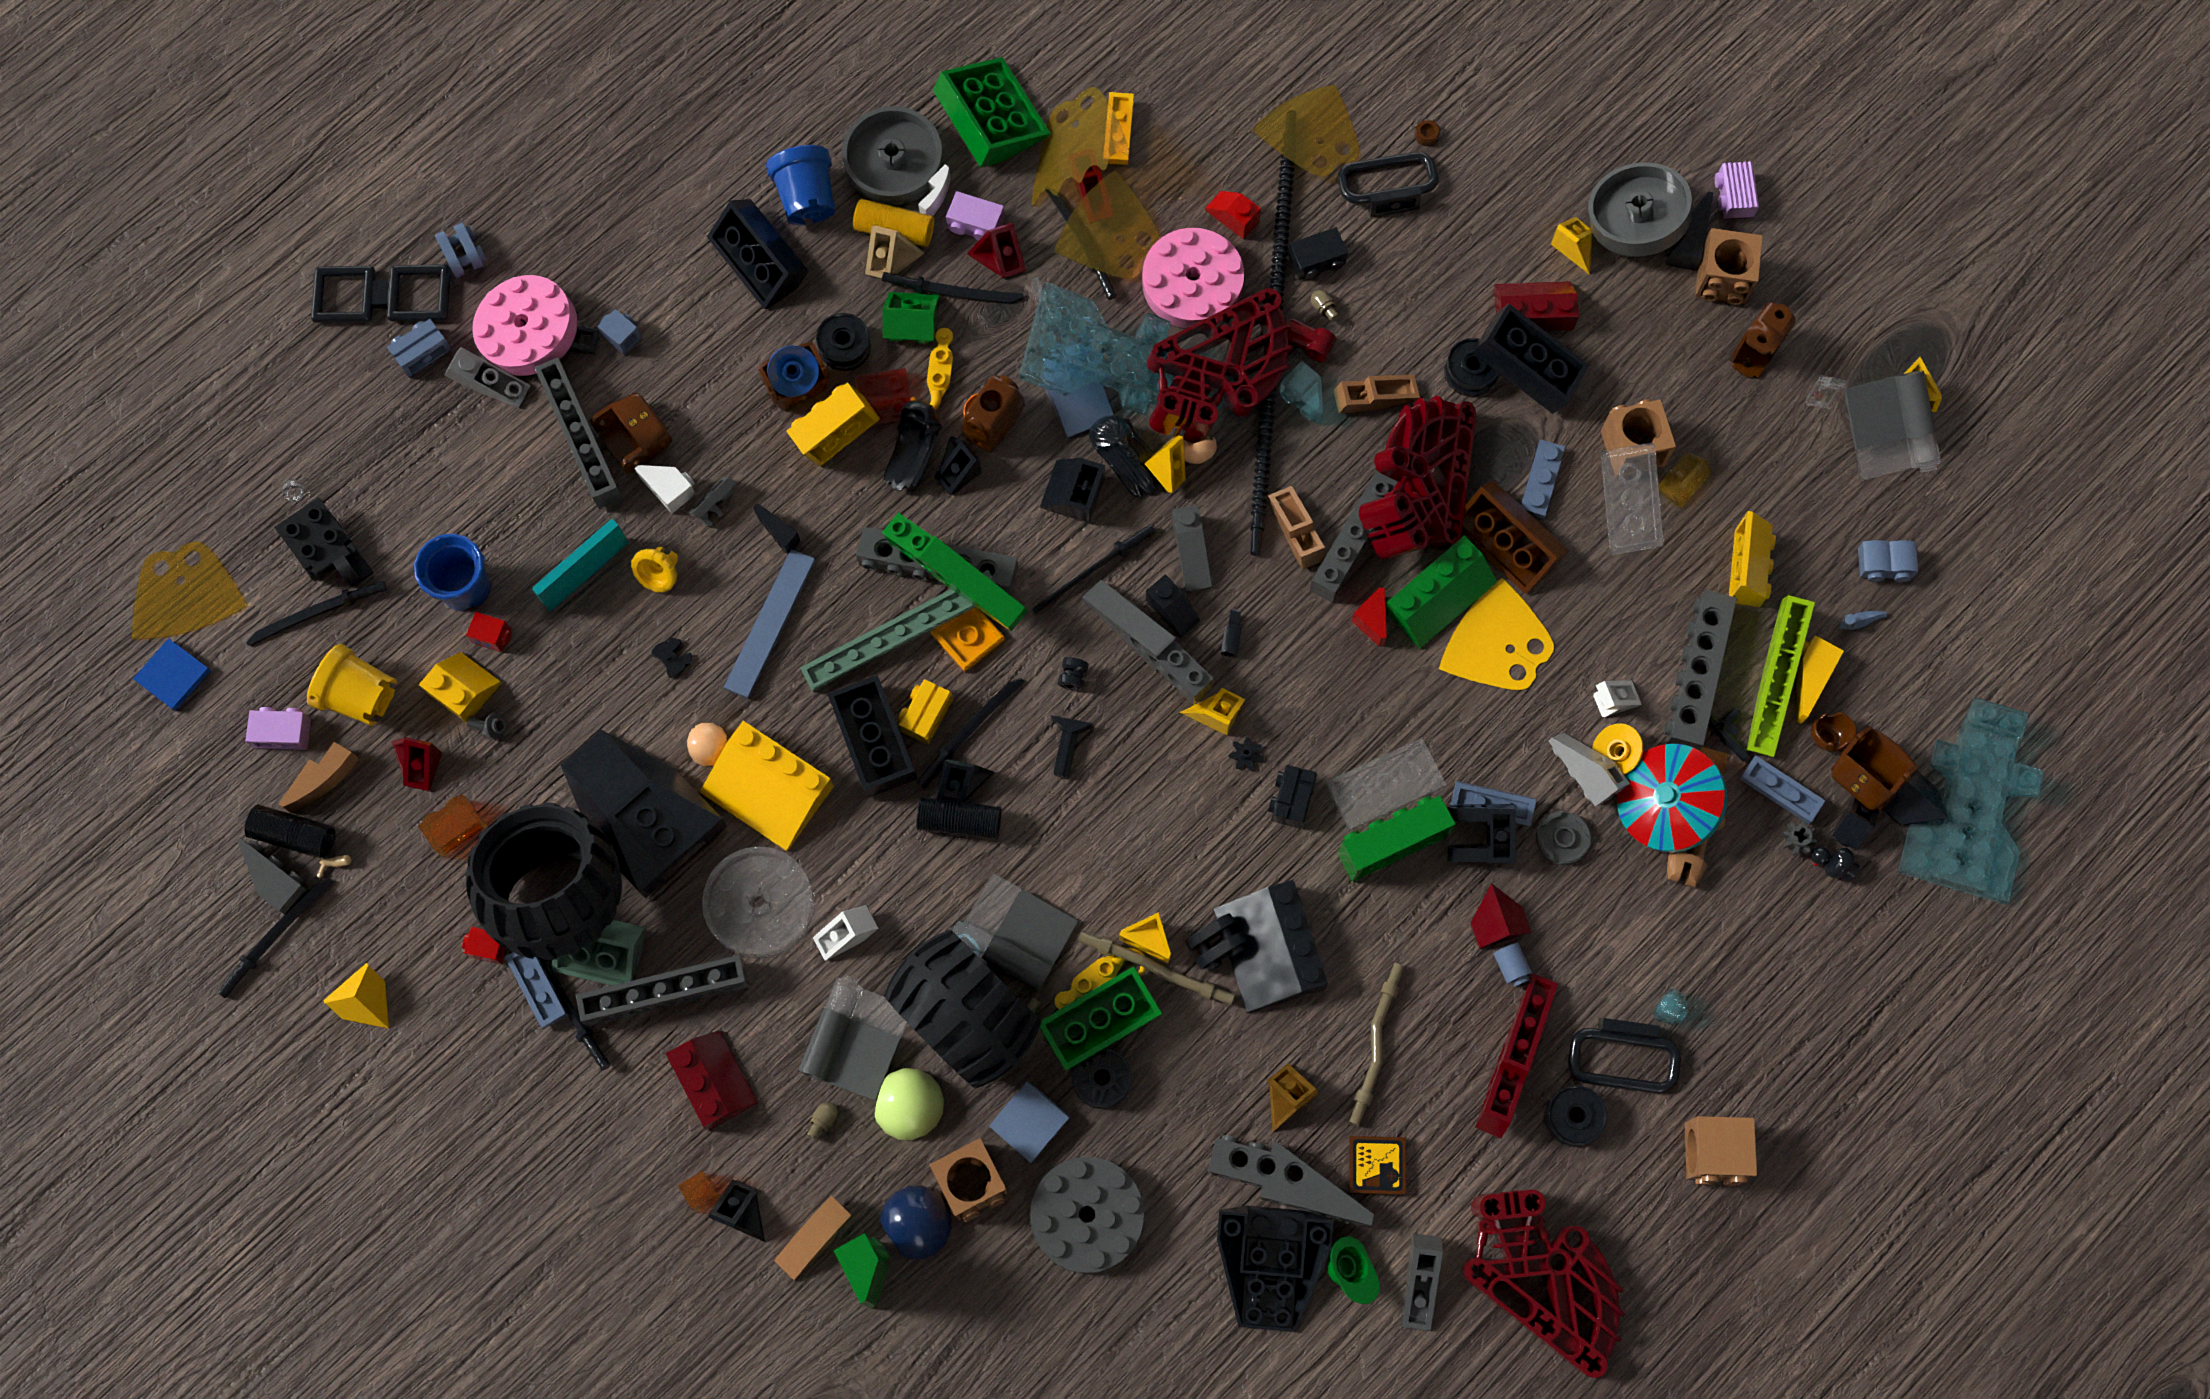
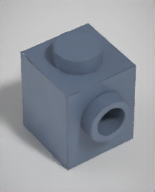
[597,309,642,355]

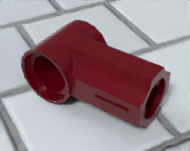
[1287,318,1336,362]

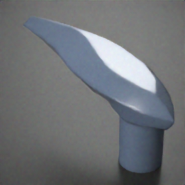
[1838,611,1887,630]

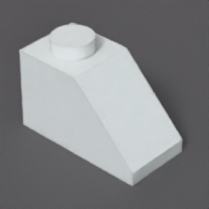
[635,465,696,514]
[813,905,879,961]

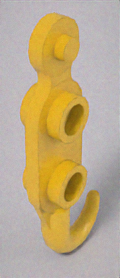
[911,328,953,410]
[1055,948,1146,1010]

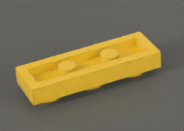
[1103,92,1134,165]

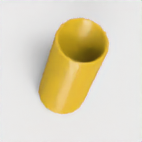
[853,199,934,247]

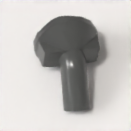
[467,713,506,740]

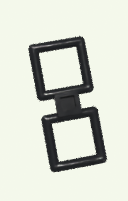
[311,264,451,323]

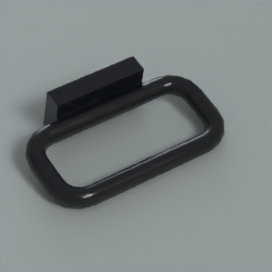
[1337,152,1439,217]
[1568,1018,1681,1093]

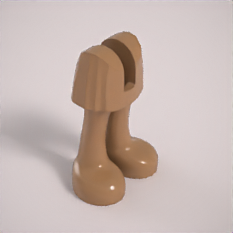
[1667,817,1726,888]

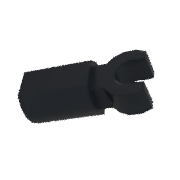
[1221,609,1241,657]

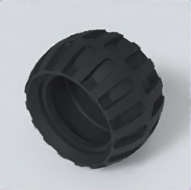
[466,802,622,960]
[884,930,1042,1089]

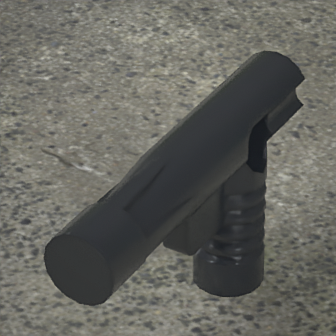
[1708,708,1750,762]

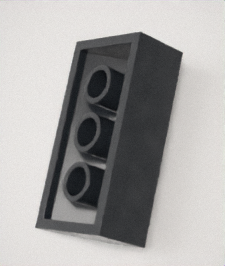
[707,199,809,309]

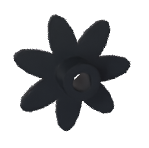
[1228,737,1263,771]

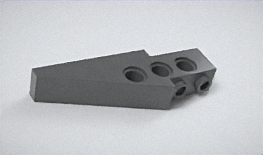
[1082,580,1214,705]
[1207,1135,1374,1228]

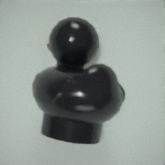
[1811,846,1860,882]

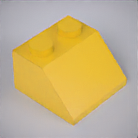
[419,652,502,723]

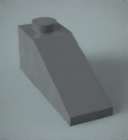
[1171,505,1212,593]
[1402,1233,1443,1331]

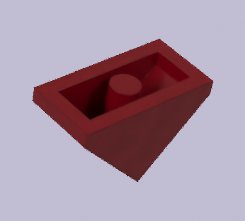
[967,222,1026,278]
[391,737,442,791]
[1470,883,1531,949]

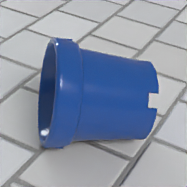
[765,145,836,226]
[414,533,491,611]

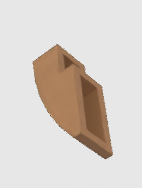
[1333,375,1420,414]
[1268,486,1326,570]
[278,742,359,813]
[774,1195,853,1281]

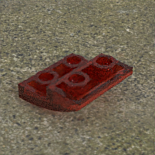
[855,368,911,425]

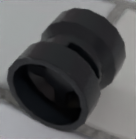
[1057,657,1089,691]

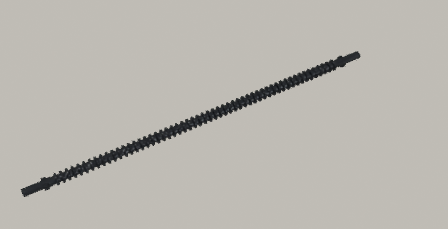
[1250,110,1297,556]

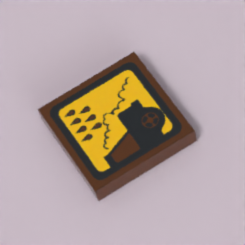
[1349,1136,1406,1195]

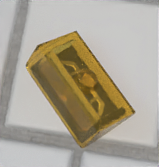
[1656,452,1711,508]

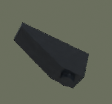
[1664,192,1714,271]

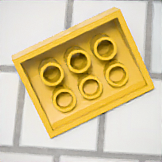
[700,721,834,851]

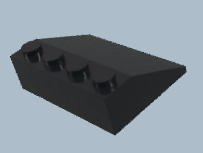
[1214,879,1328,1013]

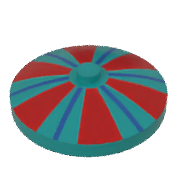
[1617,744,1727,853]

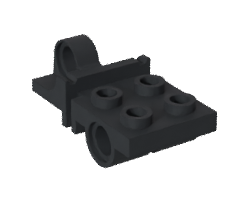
[274,497,374,587]

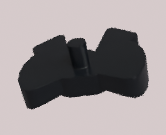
[651,638,692,678]

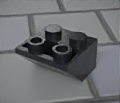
[1040,458,1106,523]

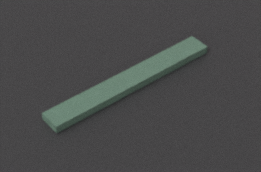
[800,570,996,692]

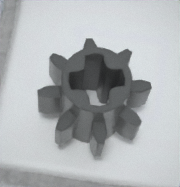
[1780,821,1817,856]

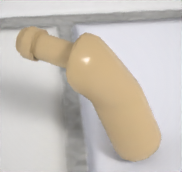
[317,855,352,878]

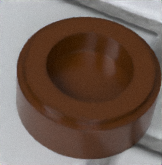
[1414,120,1440,146]

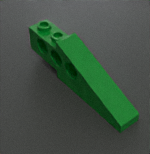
[882,512,1027,631]

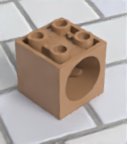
[1695,228,1762,305]
[1601,399,1676,478]
[1684,1116,1757,1186]
[929,1138,1008,1222]

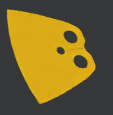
[1439,578,1554,690]

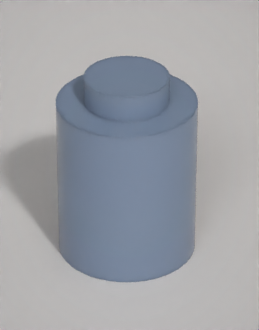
[1493,943,1532,987]

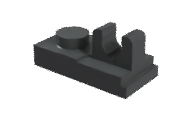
[687,476,736,526]

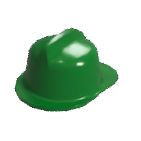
[1326,1236,1380,1305]

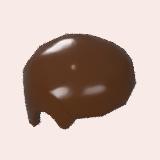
[1811,712,1857,753]

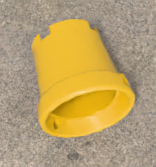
[307,644,397,726]

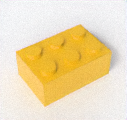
[786,382,880,467]

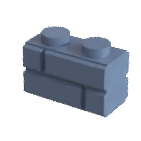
[387,319,452,377]

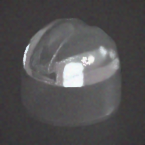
[282,479,304,502]

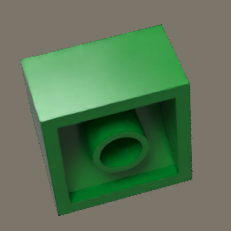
[883,292,939,343]

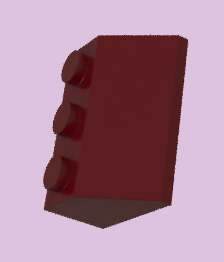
[1494,281,1579,331]
[665,1030,758,1131]

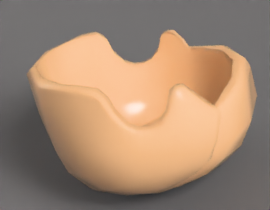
[1184,436,1217,464]
[687,723,728,766]

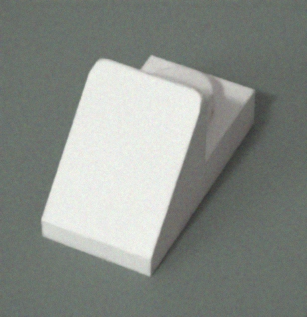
[1594,680,1642,717]

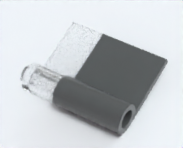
[1844,370,1941,480]
[952,873,1078,991]
[798,974,908,1101]

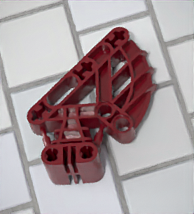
[1146,288,1293,443]
[1359,395,1476,559]
[1462,1190,1625,1378]

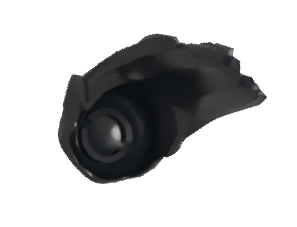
[883,400,942,491]
[1089,415,1160,498]

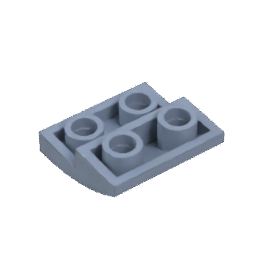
[989,1080,1070,1163]

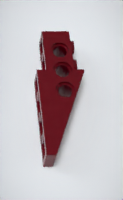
[1475,973,1558,1139]

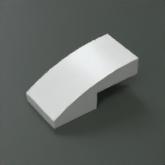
[918,164,951,216]

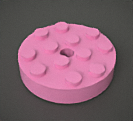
[1142,228,1244,328]
[473,275,577,376]

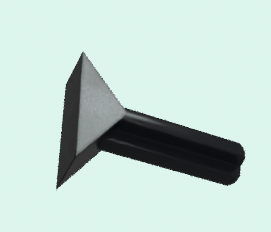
[1051,715,1094,778]

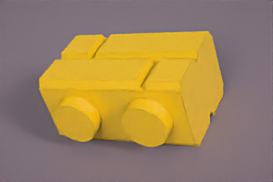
[897,679,953,745]

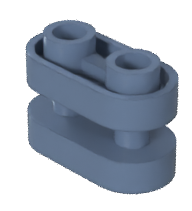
[435,222,486,279]

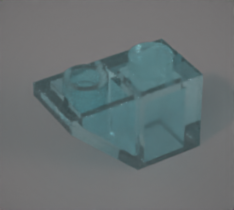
[1280,361,1323,424]

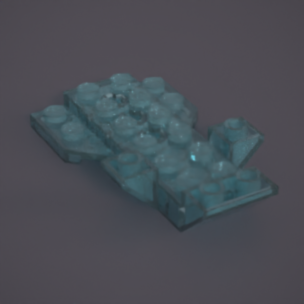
[1018,282,1175,416]
[1898,697,2044,904]

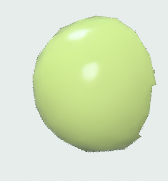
[875,1068,944,1141]

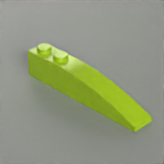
[1747,595,1815,757]

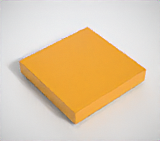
[931,607,1005,673]

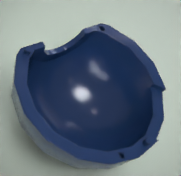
[880,1186,952,1259]

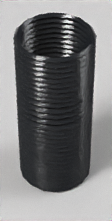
[916,796,1002,840]
[244,804,336,859]

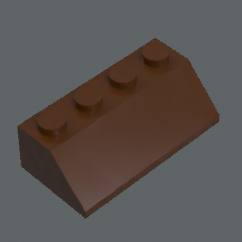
[1461,480,1569,594]

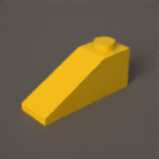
[1796,635,1844,724]

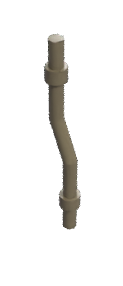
[1078,932,1235,1005]
[1349,963,1404,1126]

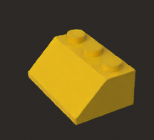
[1729,511,1776,607]

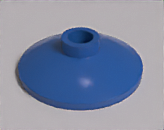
[767,345,819,397]

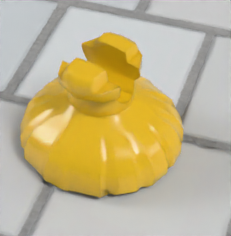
[631,547,678,593]

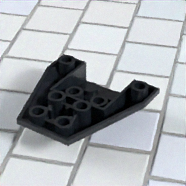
[1217,1206,1334,1332]

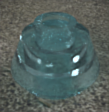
[1653,989,1689,1025]

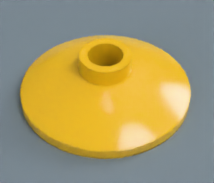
[1592,724,1643,775]

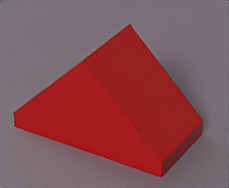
[1352,588,1387,646]

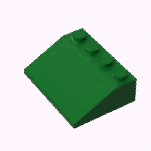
[933,57,1051,168]

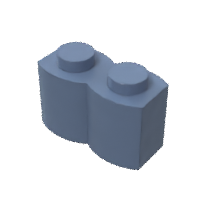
[1858,540,1918,582]

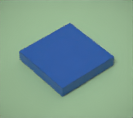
[133,638,211,711]

